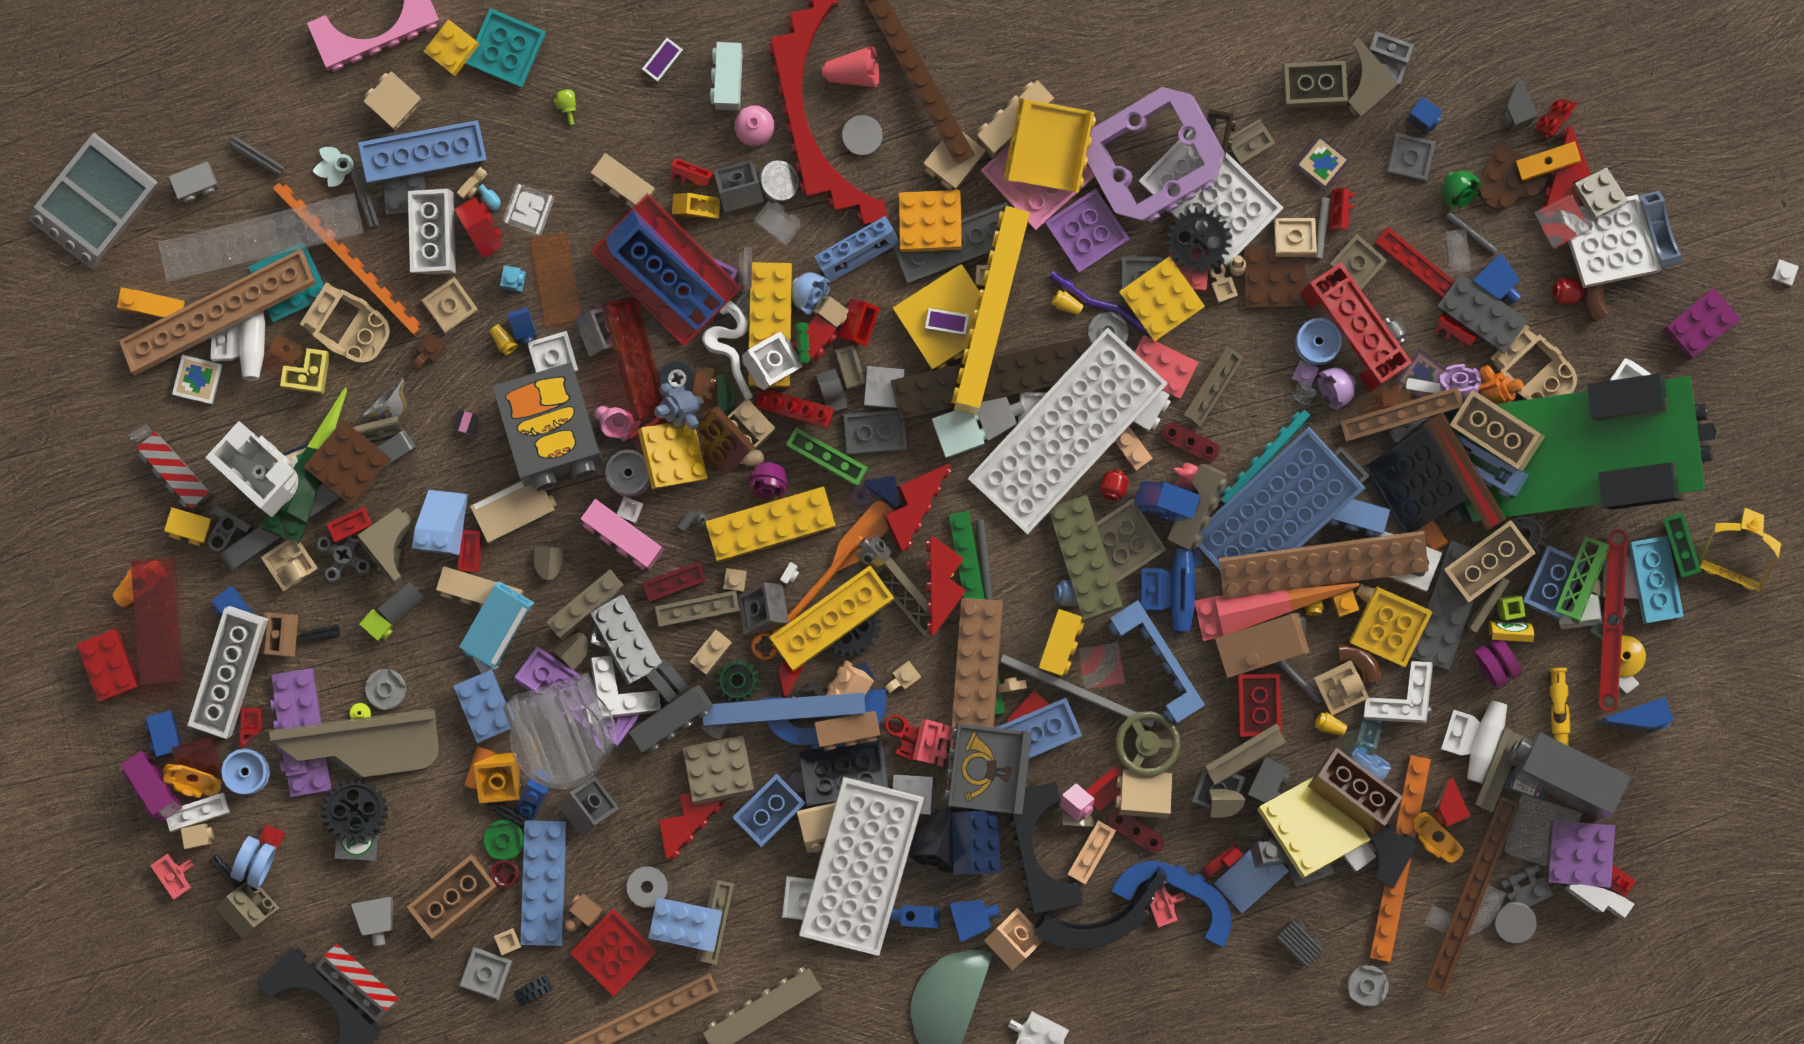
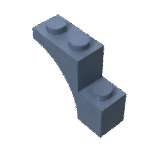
[1640,191,1682,267]

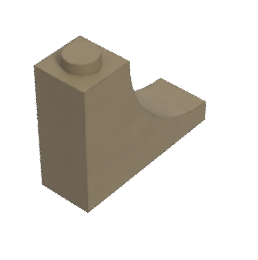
[1347,38,1398,116]
[358,508,412,588]

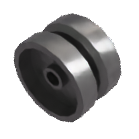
[605,449,651,498]

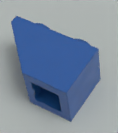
[515,770,554,820]

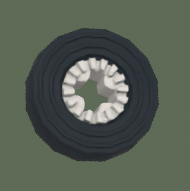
[659,361,696,391]

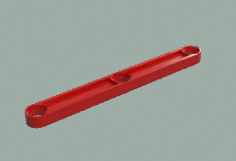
[1599,529,1628,712]

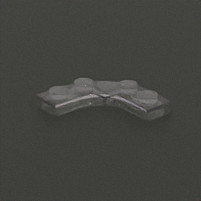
[1424,885,1506,936]

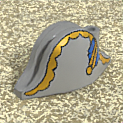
[363,378,407,420]

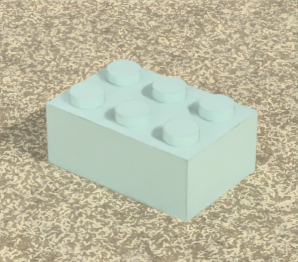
[710,42,743,111]

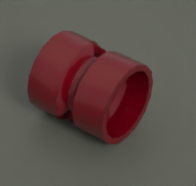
[491,860,520,887]

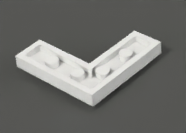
[590,656,661,718]
[1364,661,1433,723]

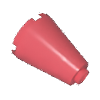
[822,46,879,87]

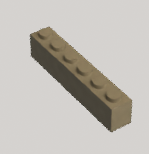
[703,967,822,1044]

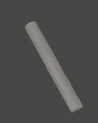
[1314,197,1330,259]

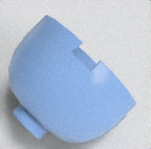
[791,272,830,315]
[1351,748,1391,781]

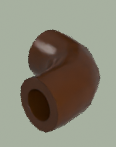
[1584,282,1611,322]
[1338,643,1382,683]

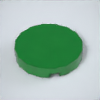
[483,820,524,861]

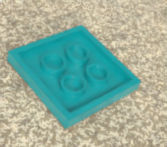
[466,8,546,88]
[248,242,324,323]

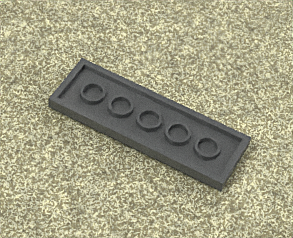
[893,202,1009,284]
[1411,541,1474,671]

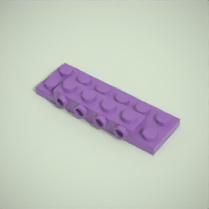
[514,647,639,749]
[270,668,332,797]

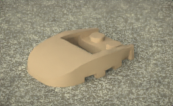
[300,283,389,362]
[1491,325,1577,400]

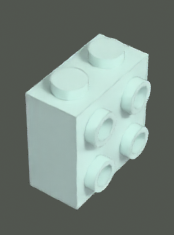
[932,410,987,459]

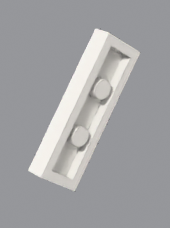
[166,793,230,832]

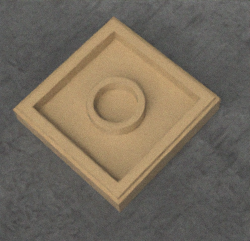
[1274,218,1317,257]
[421,277,479,334]

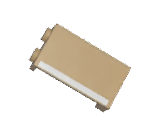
[470,481,557,544]

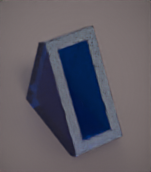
[863,475,900,508]

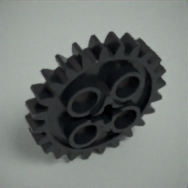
[1166,207,1232,274]
[827,612,882,658]
[321,778,388,845]

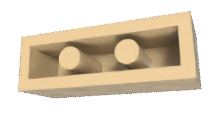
[591,153,656,208]

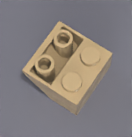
[728,400,776,454]

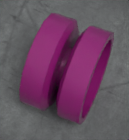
[1473,640,1523,689]

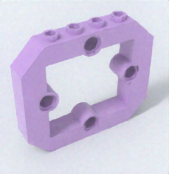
[1086,87,1225,223]

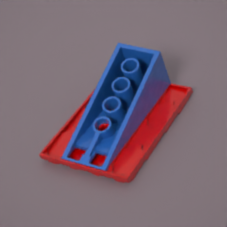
[590,193,741,346]

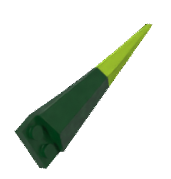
[260,387,347,544]

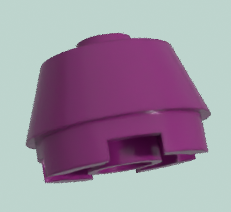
[748,462,788,499]

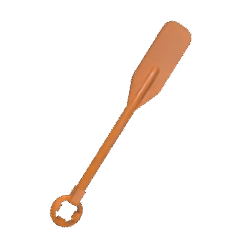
[751,501,893,661]

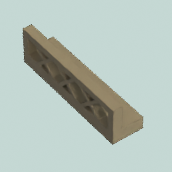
[875,557,931,637]
[1204,724,1286,785]
[1473,728,1523,813]

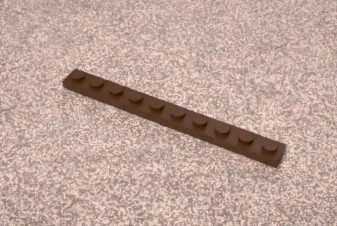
[864,0,975,165]
[1424,796,1520,995]

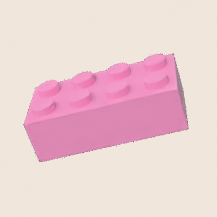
[581,499,664,570]

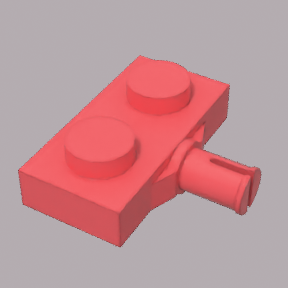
[150,854,194,900]
[1150,886,1185,928]

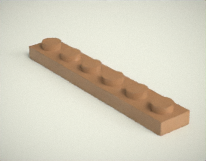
[1341,387,1463,442]

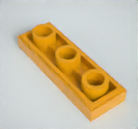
[1516,141,1582,181]

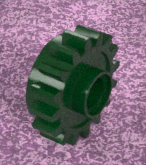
[715,658,760,702]

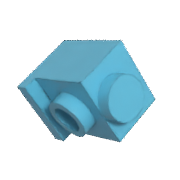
[500,266,526,292]

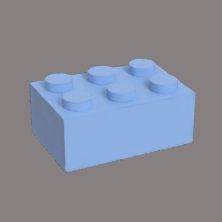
[649,898,722,952]

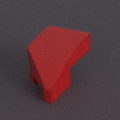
[777,660,806,698]
[240,707,263,748]

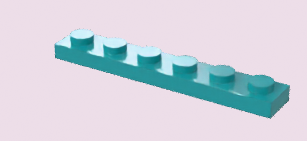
[1221,410,1310,505]

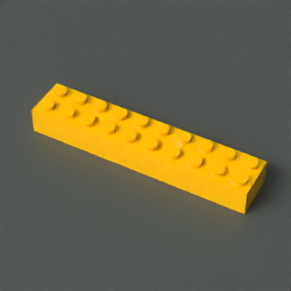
[951,206,1030,416]

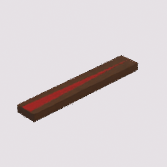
[1425,413,1506,530]

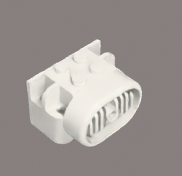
[205,421,298,517]

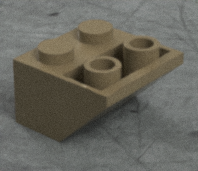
[215,881,279,939]

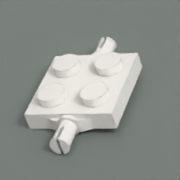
[1008,1011,1069,1044]

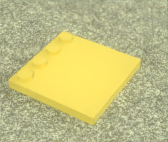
[1257,777,1371,879]

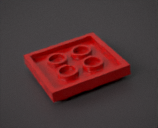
[570,908,658,996]

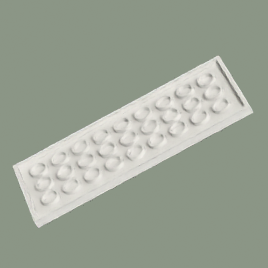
[968,328,1168,534]

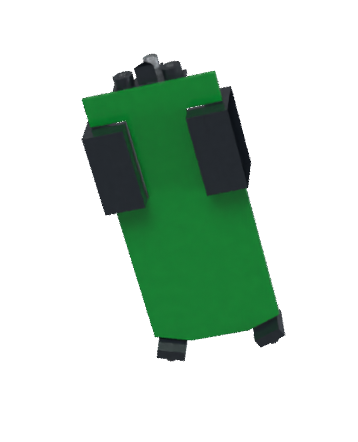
[1444,373,1716,525]

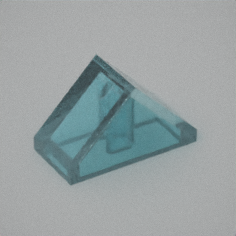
[1354,716,1383,753]

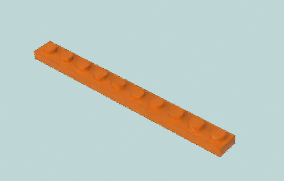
[273,183,421,337]
[1369,755,1431,962]

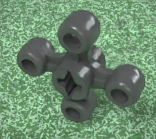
[316,531,372,583]

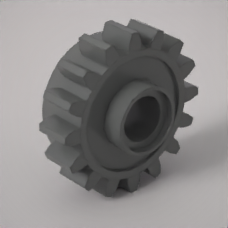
[1504,514,1547,552]

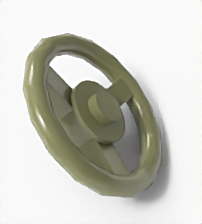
[1115,711,1181,777]

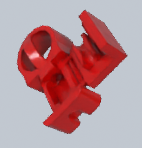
[884,715,919,761]
[1201,843,1243,878]

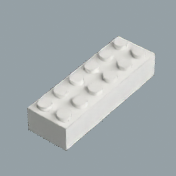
[187,606,269,739]

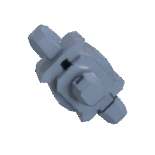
[654,383,704,430]

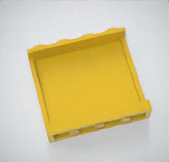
[1003,98,1096,193]
[893,264,1000,371]

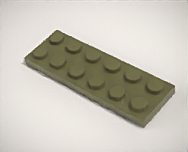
[1049,495,1124,622]

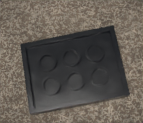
[799,740,888,809]

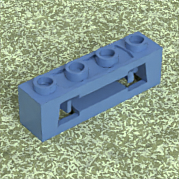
[814,216,900,283]
[1456,434,1529,497]

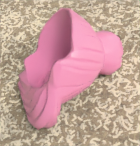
[594,406,641,442]

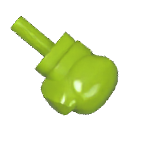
[554,89,576,125]

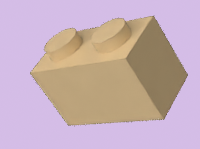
[690,630,733,675]

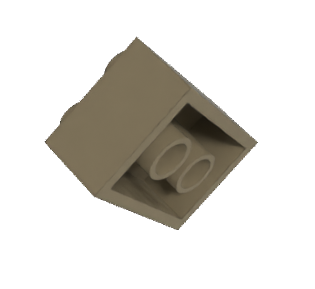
[1282,61,1348,108]

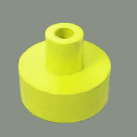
[350,703,371,719]

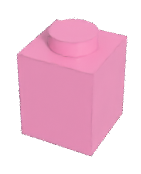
[1060,784,1094,821]

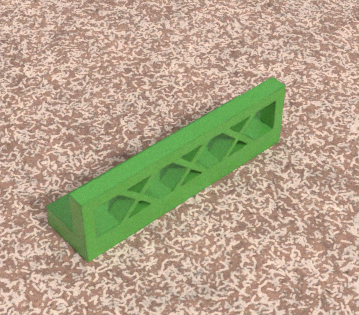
[1555,536,1609,624]

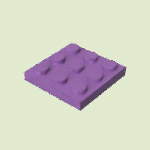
[1045,189,1130,274]
[1548,820,1615,888]

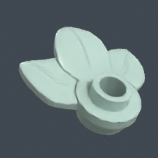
[313,147,354,187]

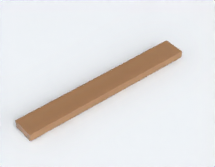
[564,973,719,1044]

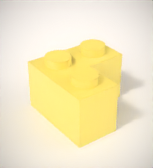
[280,348,330,394]

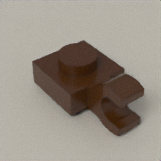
[413,333,446,370]

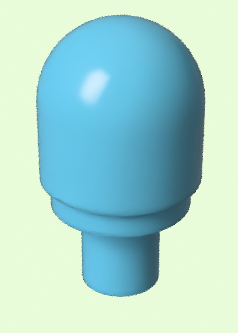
[477,184,501,211]

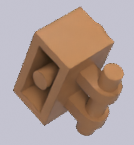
[259,612,298,656]
[565,894,604,931]

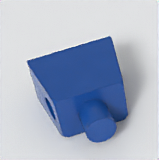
[1473,253,1522,304]
[949,900,1000,942]
[890,905,940,929]

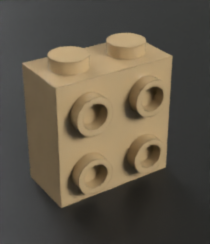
[364,71,423,132]

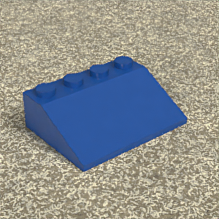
[1594,697,1674,733]

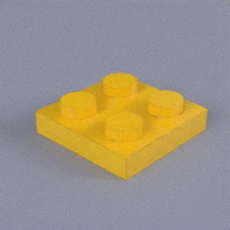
[423,19,480,76]

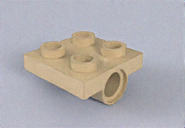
[261,540,318,592]
[1314,660,1369,715]

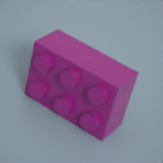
[1663,288,1740,361]
[120,751,183,822]

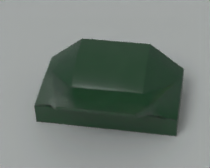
[717,375,735,416]

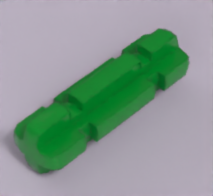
[796,323,810,363]

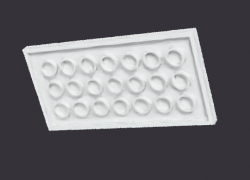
[799,777,924,956]

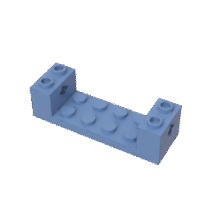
[1108,601,1205,724]

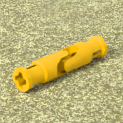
[1548,668,1570,746]

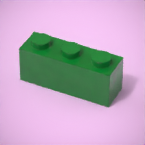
[1663,513,1702,579]

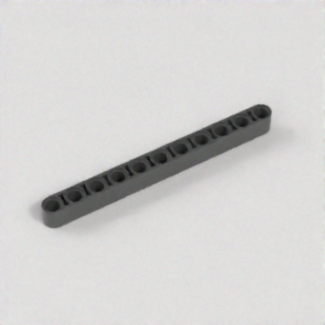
[219,430,417,573]

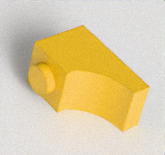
[672,193,721,219]

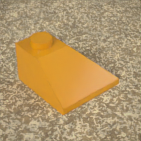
[474,752,520,803]

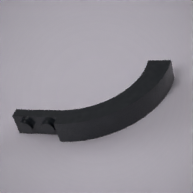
[1033,866,1167,948]

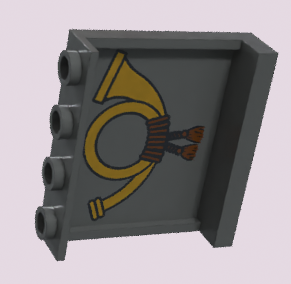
[943,723,1032,814]

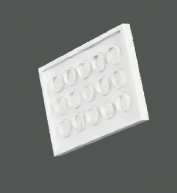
[1139,130,1283,266]

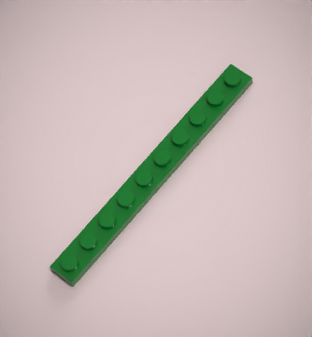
[949,511,1005,715]

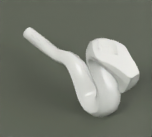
[702,301,753,400]

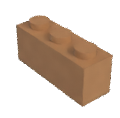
[815,711,881,751]

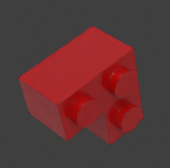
[454,197,504,258]
[792,315,837,364]

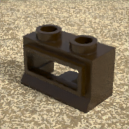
[1207,109,1236,156]

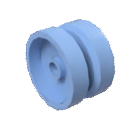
[1295,318,1342,366]
[221,749,271,795]
[230,836,276,889]

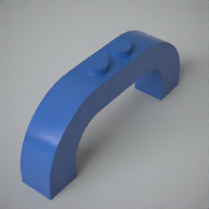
[762,689,886,749]
[1111,861,1231,947]

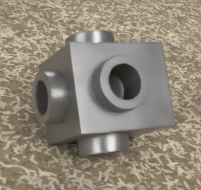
[855,534,892,570]

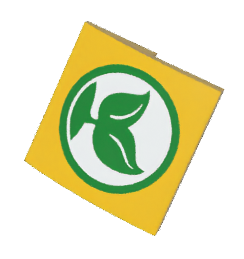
[1488,620,1534,642]

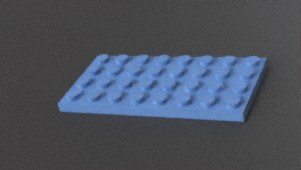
[1198,427,1365,570]

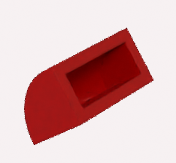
[837,299,880,346]

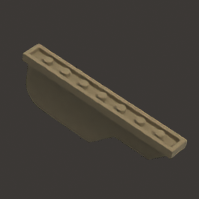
[268,708,439,777]

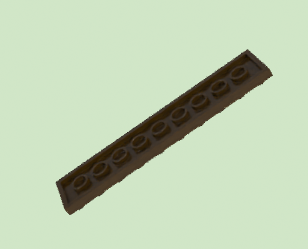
[890,336,1091,421]

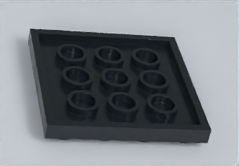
[1363,426,1469,534]

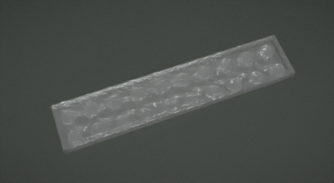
[158,193,364,282]

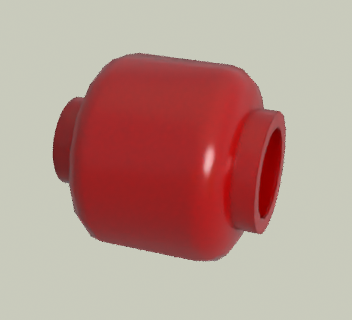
[1552,278,1584,305]
[1099,469,1129,501]

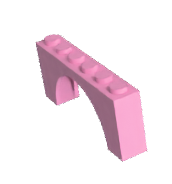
[307,0,441,72]

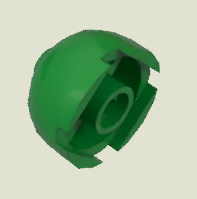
[1441,170,1483,211]

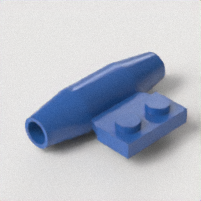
[1141,548,1195,631]

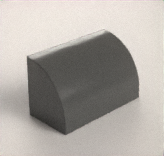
[378,582,425,626]

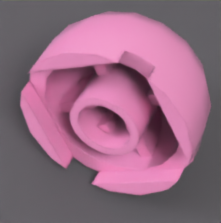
[734,106,774,147]

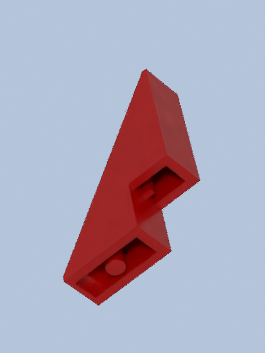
[1539,125,1591,222]
[754,388,835,432]
[883,463,951,551]
[926,536,966,637]
[659,793,730,861]

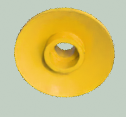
[1620,636,1646,677]

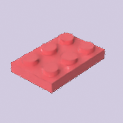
[1135,335,1199,399]

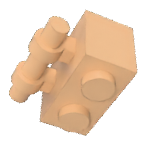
[825,660,874,715]

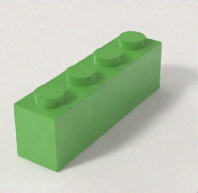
[786,427,868,488]

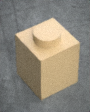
[813,295,849,327]
[181,824,214,849]

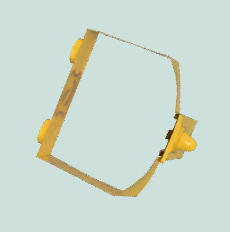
[1700,508,1781,591]

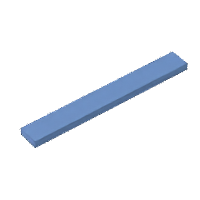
[703,693,866,726]

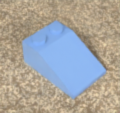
[412,490,468,555]
[1214,841,1289,913]

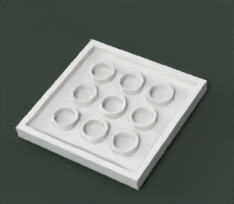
[1560,195,1662,288]

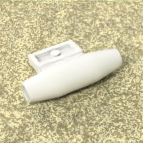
[211,311,265,381]
[1441,700,1507,784]

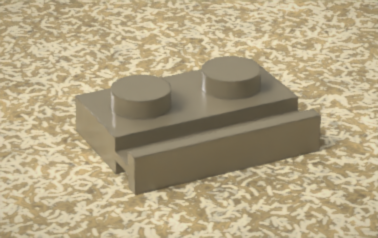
[1229,119,1275,165]

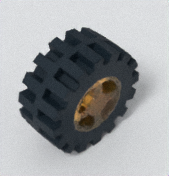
[514,975,554,1007]

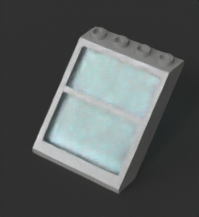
[28,133,158,269]

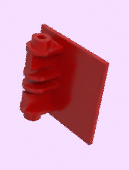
[1534,99,1579,140]

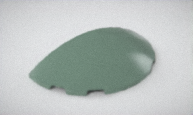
[911,950,993,1044]

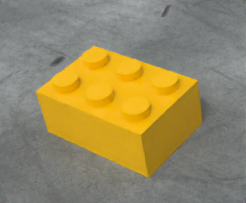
[1038,609,1084,678]

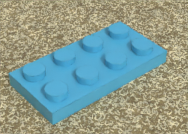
[1628,536,1684,624]

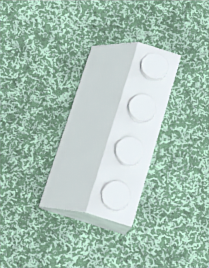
[408,189,456,274]

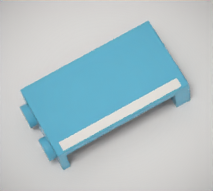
[459,581,534,668]

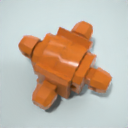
[1478,365,1524,404]

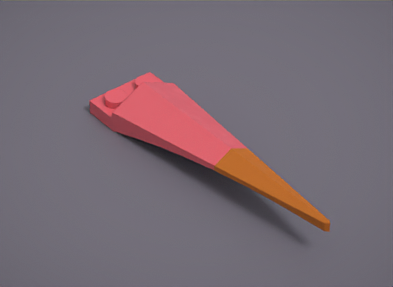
[1195,583,1360,641]

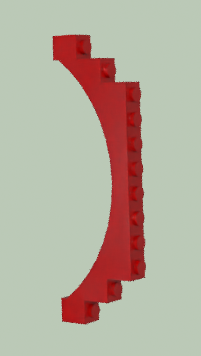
[768,0,888,227]

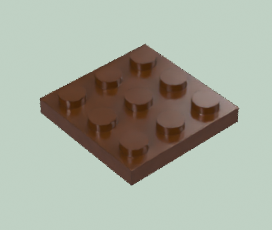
[1243,246,1307,309]
[303,420,391,507]

